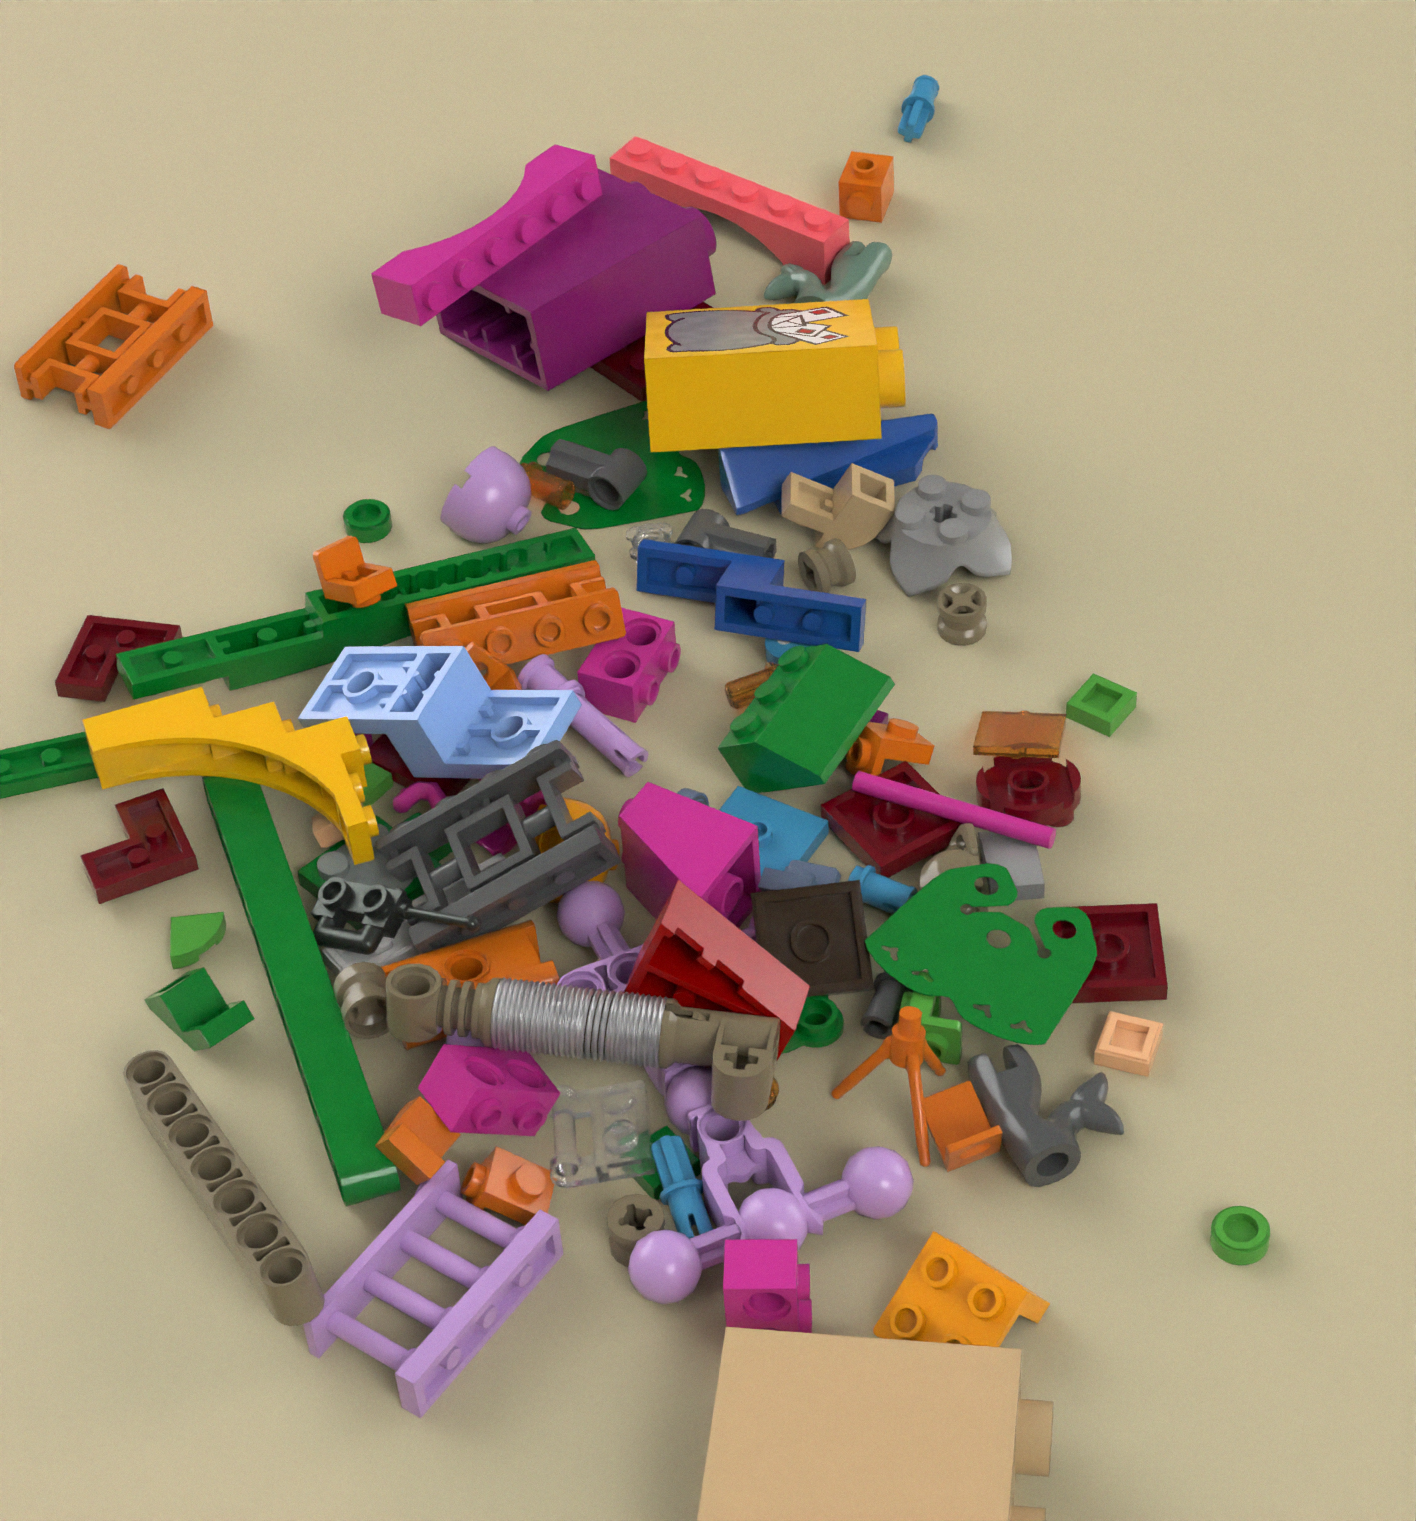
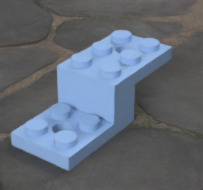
[298,646,582,779]

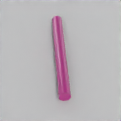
[852,771,1056,849]

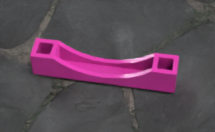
[371,144,603,326]

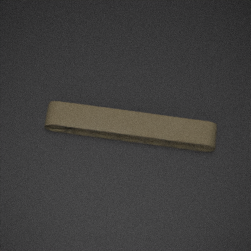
[123,1050,325,1326]

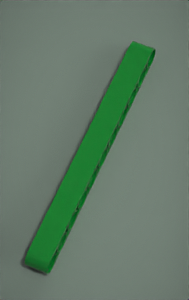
[202,776,401,1207]

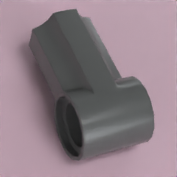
[546,439,647,510]
[674,509,777,558]

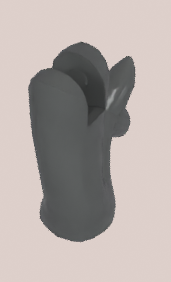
[968,1044,1124,1187]

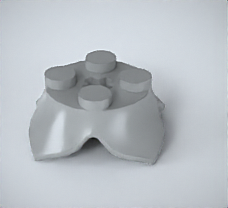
[876,475,1012,597]

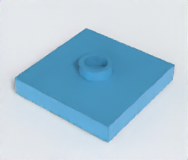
[719,786,829,876]

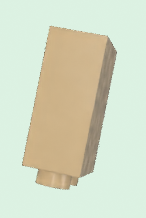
[697,1327,1054,1521]

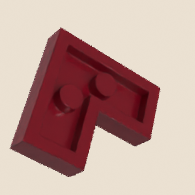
[55,615,183,702]
[80,788,199,904]

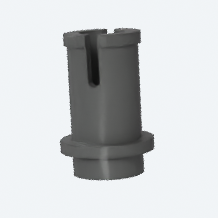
[860,971,913,1039]

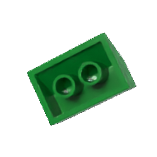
[718,644,895,793]

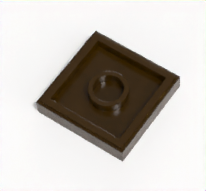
[751,880,874,997]

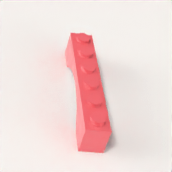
[609,136,850,285]

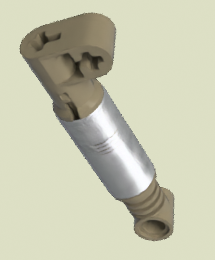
[386,964,780,1121]

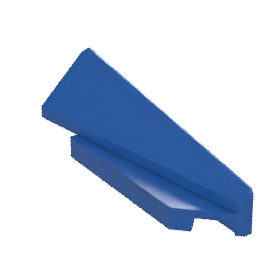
[718,413,938,518]

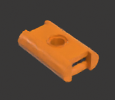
[381,919,560,1050]

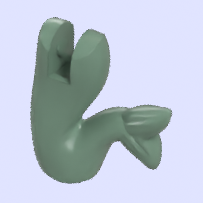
[764,241,892,303]

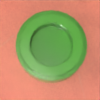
[1210,1206,1270,1265]

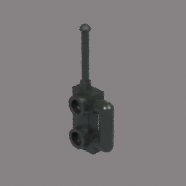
[311,877,480,955]

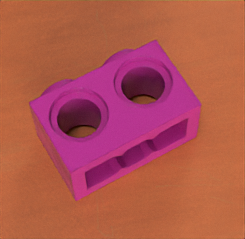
[577,607,681,723]
[418,1044,561,1136]
[723,1239,812,1333]

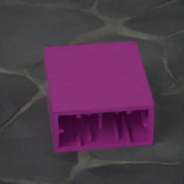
[436,168,717,391]

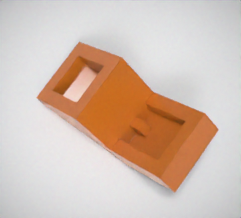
[375,1096,461,1185]

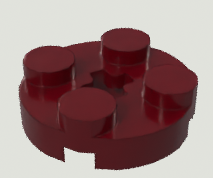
[976,749,1081,827]

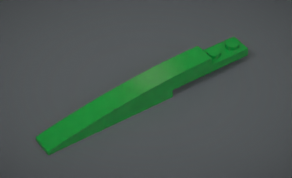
[116,527,595,700]

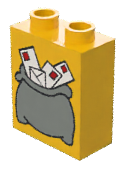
[644,299,906,452]

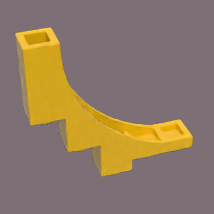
[82,687,379,865]

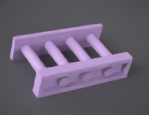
[303,1159,563,1418]

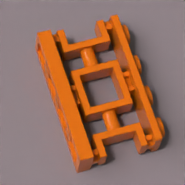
[14,264,213,429]
[405,560,626,671]

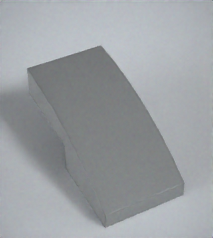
[978,831,1045,901]

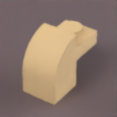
[781,463,895,550]

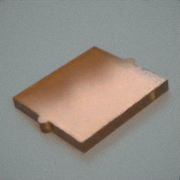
[973,710,1067,759]

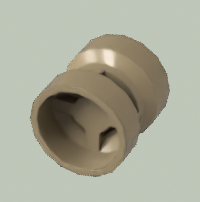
[333,962,389,1039]

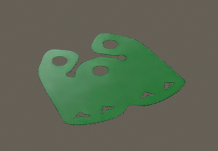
[520,401,705,530]
[865,863,1097,1045]

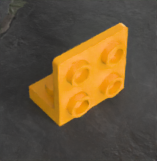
[873,1231,1050,1347]

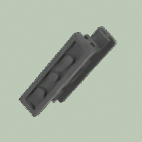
[375,740,621,953]

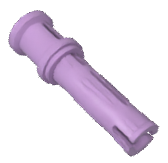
[518,654,649,777]

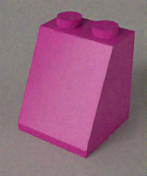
[618,782,762,928]

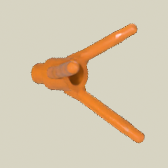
[831,1006,946,1167]

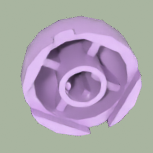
[440,446,532,543]

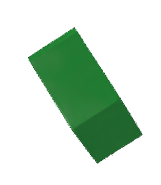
[144,967,255,1051]

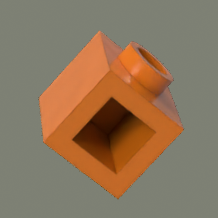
[838,151,894,223]

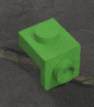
[900,971,962,1065]

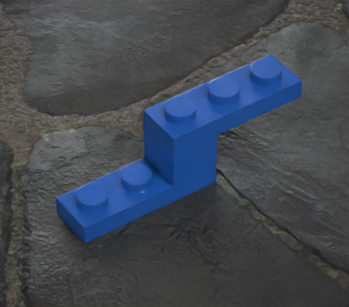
[637,539,866,652]

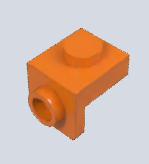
[313,536,397,608]
[846,718,935,776]
[461,1146,557,1225]

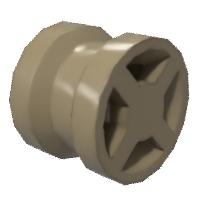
[798,538,856,593]
[937,583,987,646]
[606,1194,665,1267]

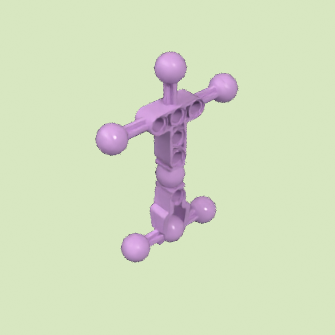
[446,881,914,1304]

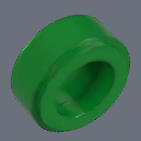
[343,499,392,543]

